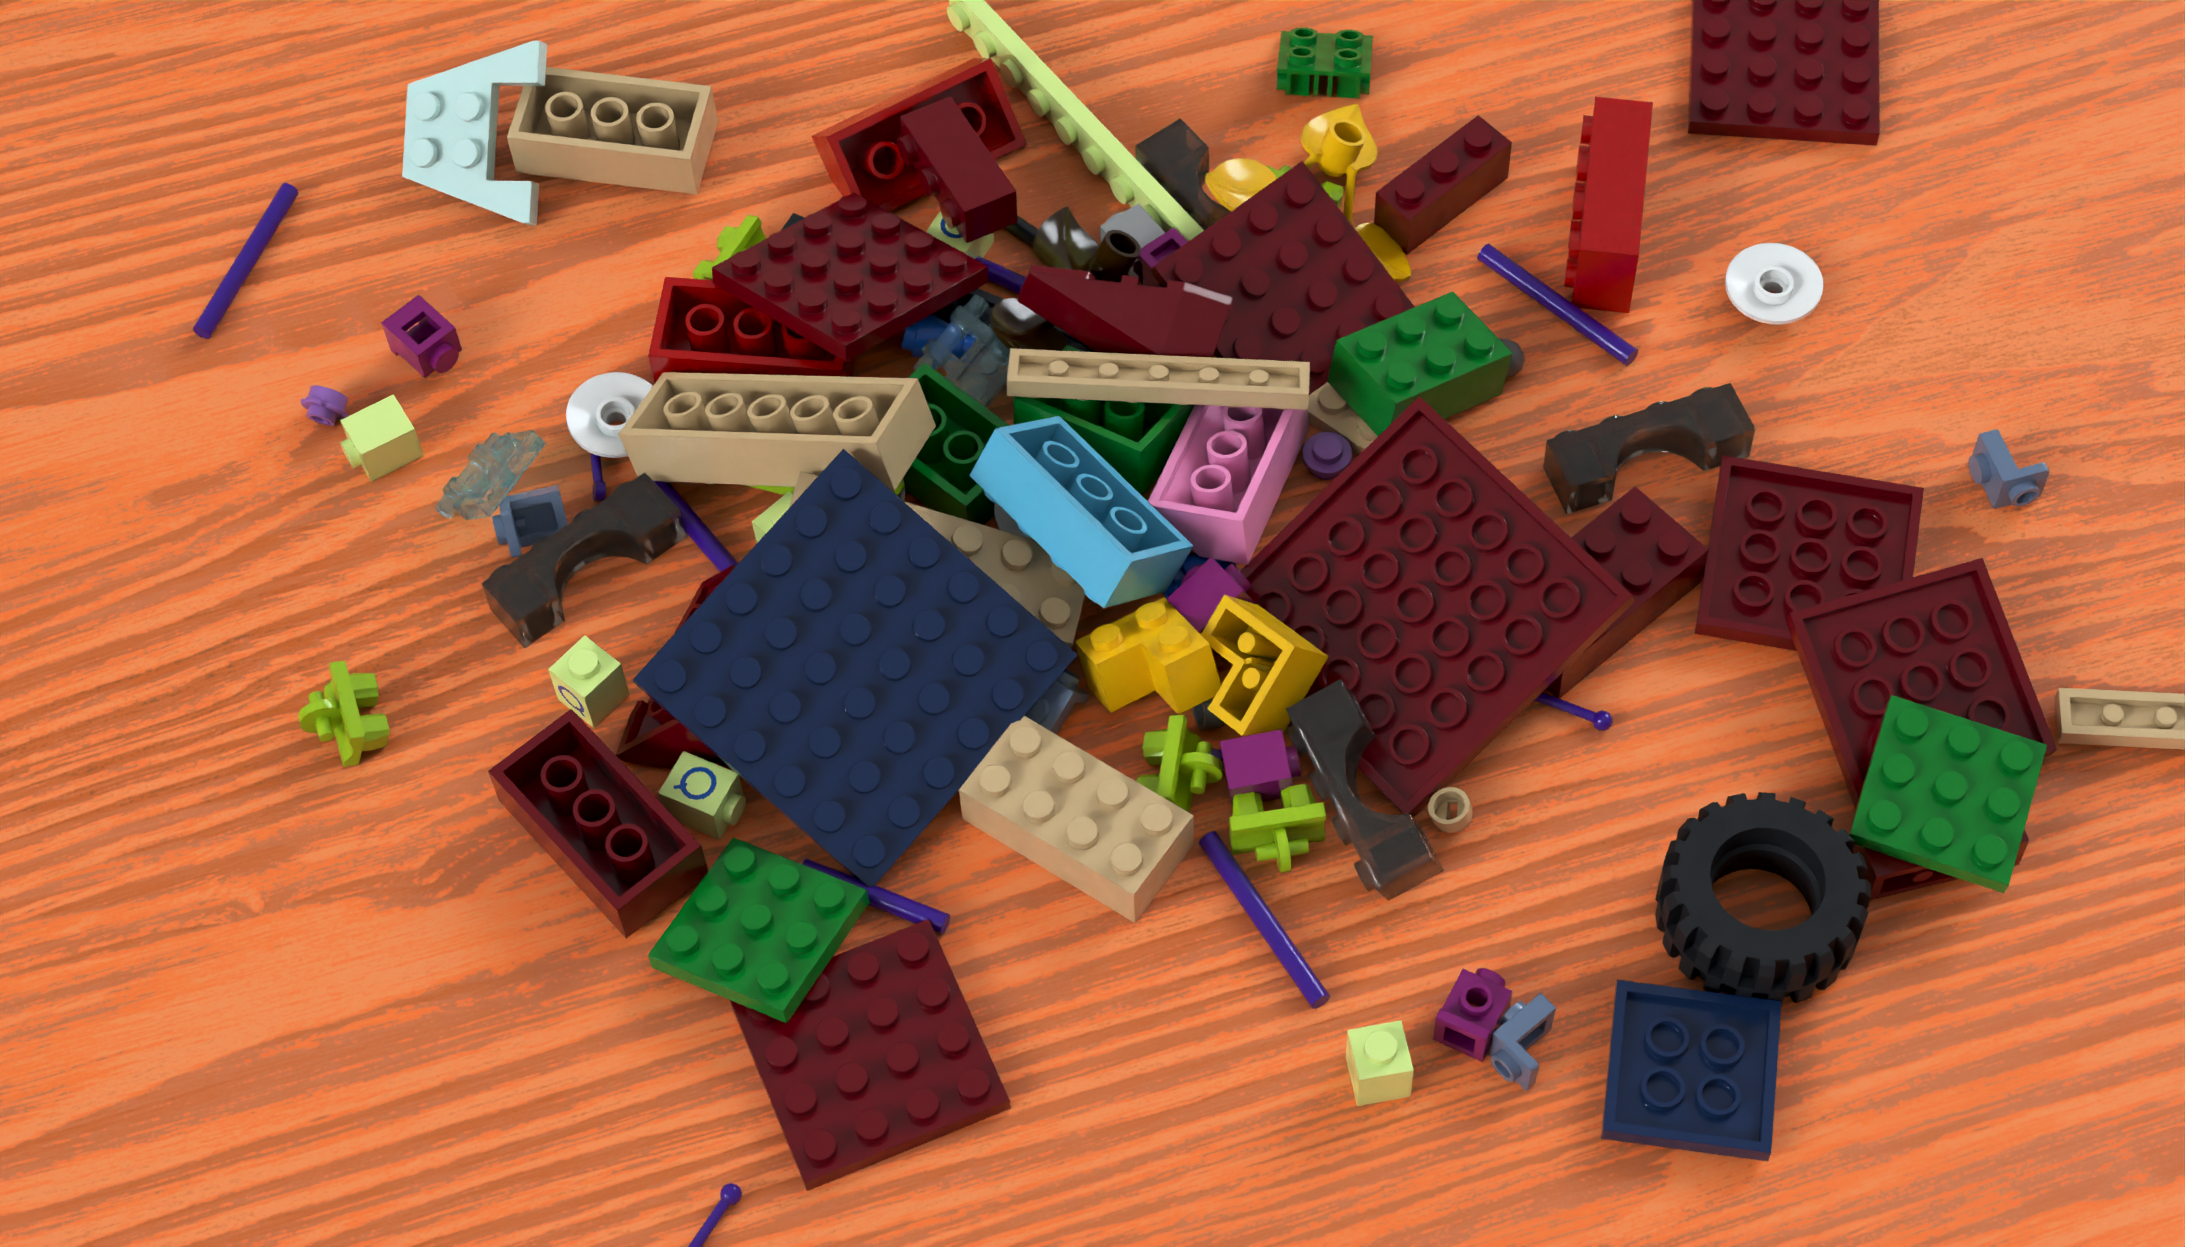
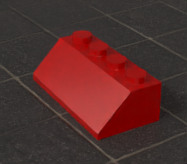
[812,58,1027,212]

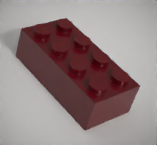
[1546,486,1709,699]
[488,709,708,939]

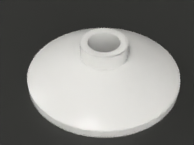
[1725,243,1823,325]
[566,372,653,458]

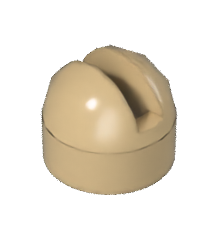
[1428,787,1473,833]

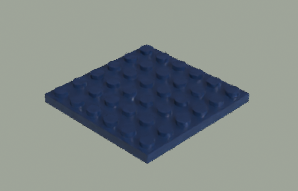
[633,449,1078,887]

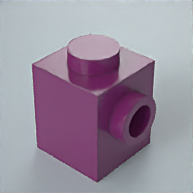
[1167,557,1255,634]
[1220,729,1301,808]

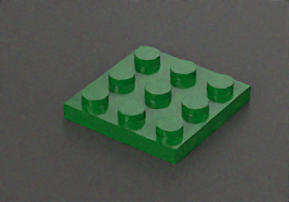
[1849,695,2047,893]
[648,837,870,1023]

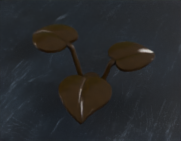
[990,207,1141,351]

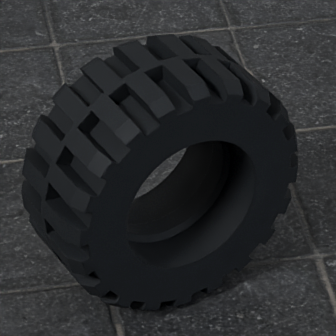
[1655,792,1871,1006]

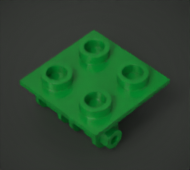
[1277,27,1373,99]

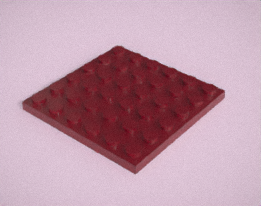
[1240,396,1635,821]

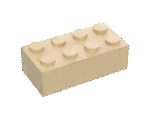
[507,67,718,194]
[959,716,1194,923]

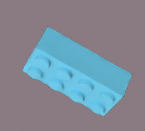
[969,416,1193,608]

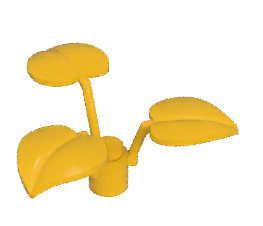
[1205,104,1411,283]

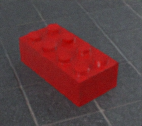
[1564,97,1653,313]
[648,277,856,383]

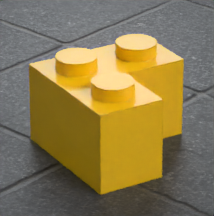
[1201,594,1329,736]
[1074,597,1221,715]

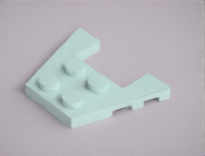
[402,41,547,226]

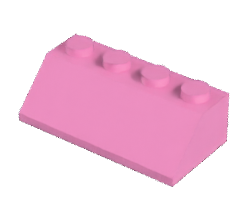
[1148,405,1310,565]

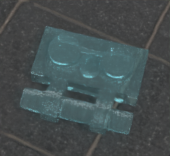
[913,294,1010,408]
[435,430,546,520]

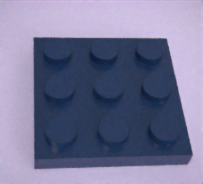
[1601,980,1782,1161]

